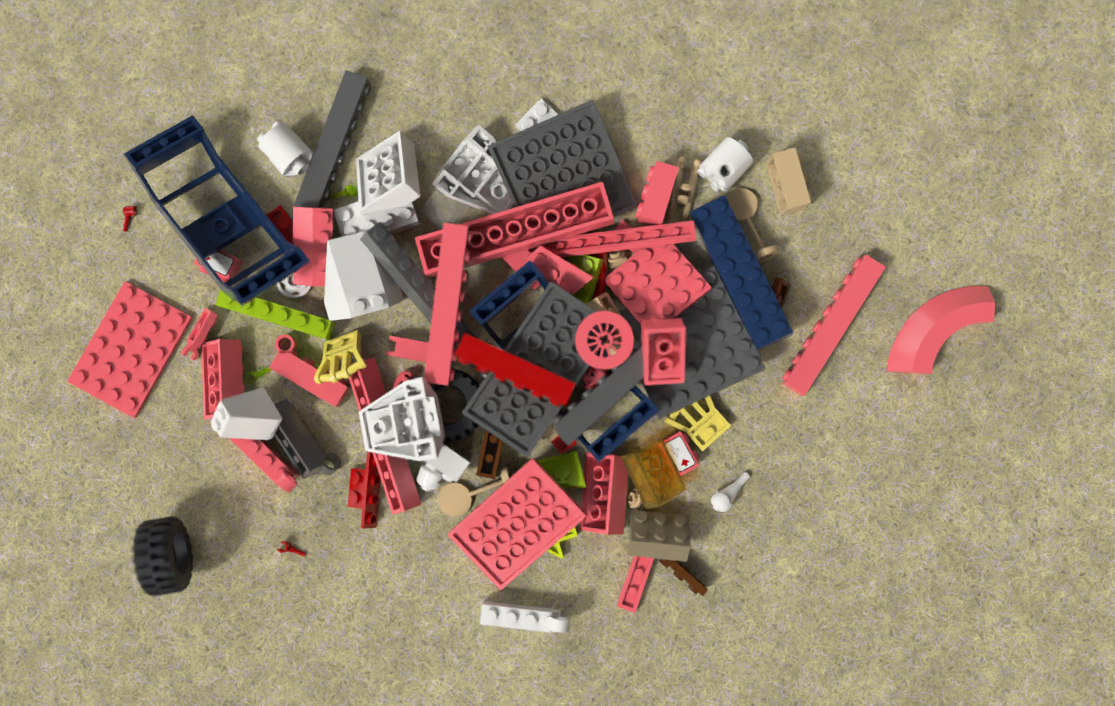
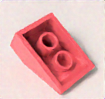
[641,318,685,385]

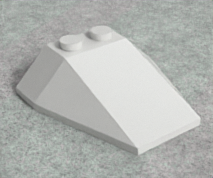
[432,124,513,214]
[324,231,404,321]
[359,378,445,461]

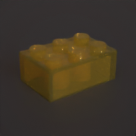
[621,437,687,509]

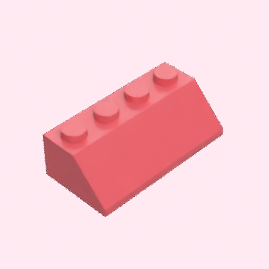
[293,207,333,287]
[201,339,245,419]
[579,453,630,535]

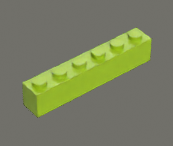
[215,289,336,340]

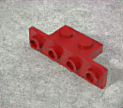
[347,451,381,529]

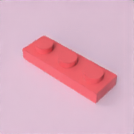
[616,556,654,613]

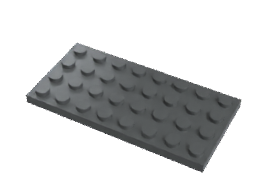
[462,282,614,457]

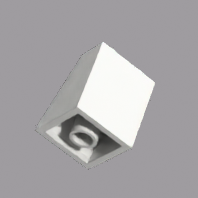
[211,387,282,440]

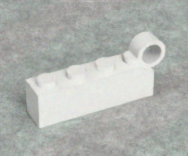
[480,601,570,633]

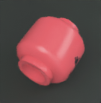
[582,366,610,389]

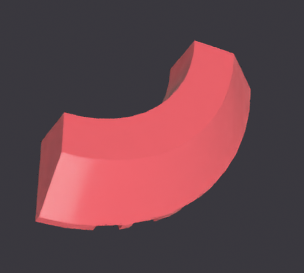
[887,286,995,375]

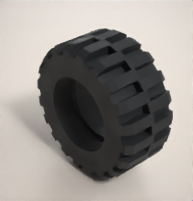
[421,368,480,442]
[132,516,193,597]

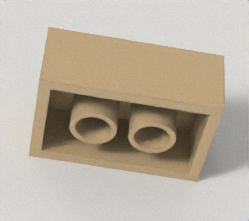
[766,147,812,216]

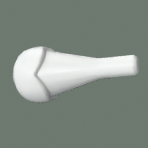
[711,472,750,512]

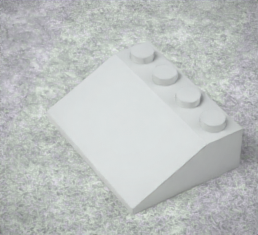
[356,131,420,214]

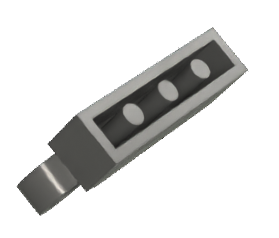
[274,399,341,479]

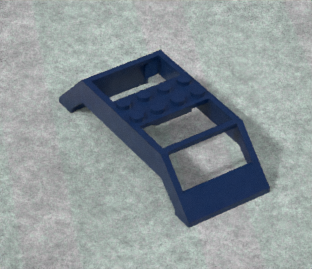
[123,115,310,306]
[470,260,660,462]

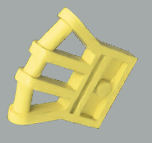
[314,330,367,384]
[664,396,731,451]

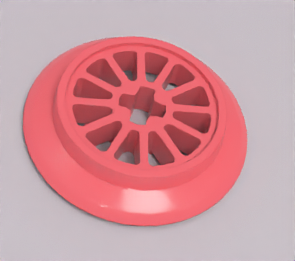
[575,311,634,369]

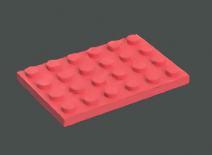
[67,281,193,418]
[447,457,587,590]

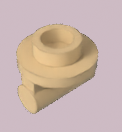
[607,250,627,270]
[627,489,647,511]

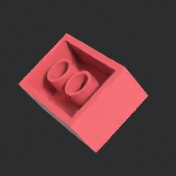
[635,161,679,226]

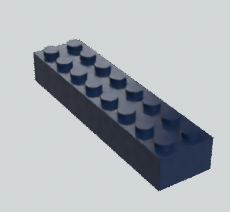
[690,195,793,352]

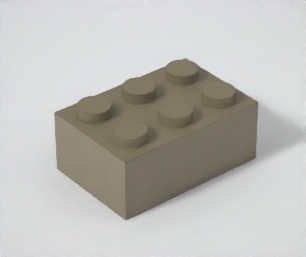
[628,510,691,562]

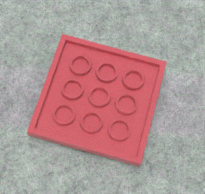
[605,244,712,325]

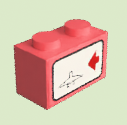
[194,251,243,282]
[659,431,700,477]

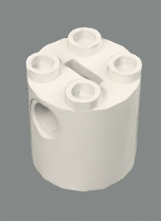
[257,120,313,178]
[697,137,753,192]

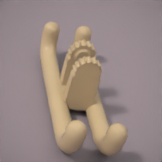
[665,156,701,224]

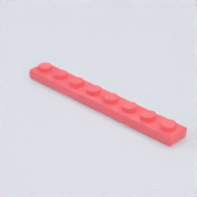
[543,220,696,258]

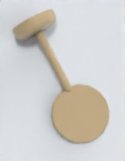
[726,188,780,263]
[438,466,513,517]

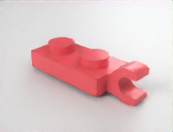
[181,308,218,361]

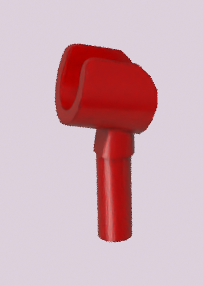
[122,206,137,232]
[277,541,306,557]

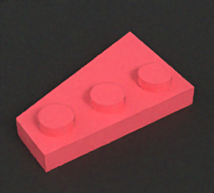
[526,245,594,295]

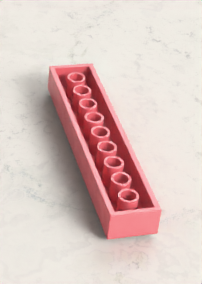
[415,182,614,279]

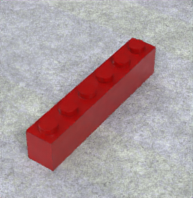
[455,333,575,407]

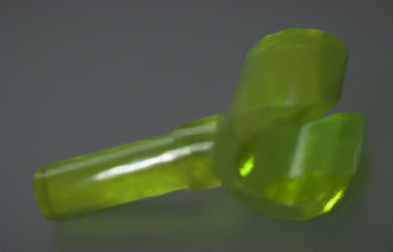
[331,185,358,200]
[244,367,272,384]

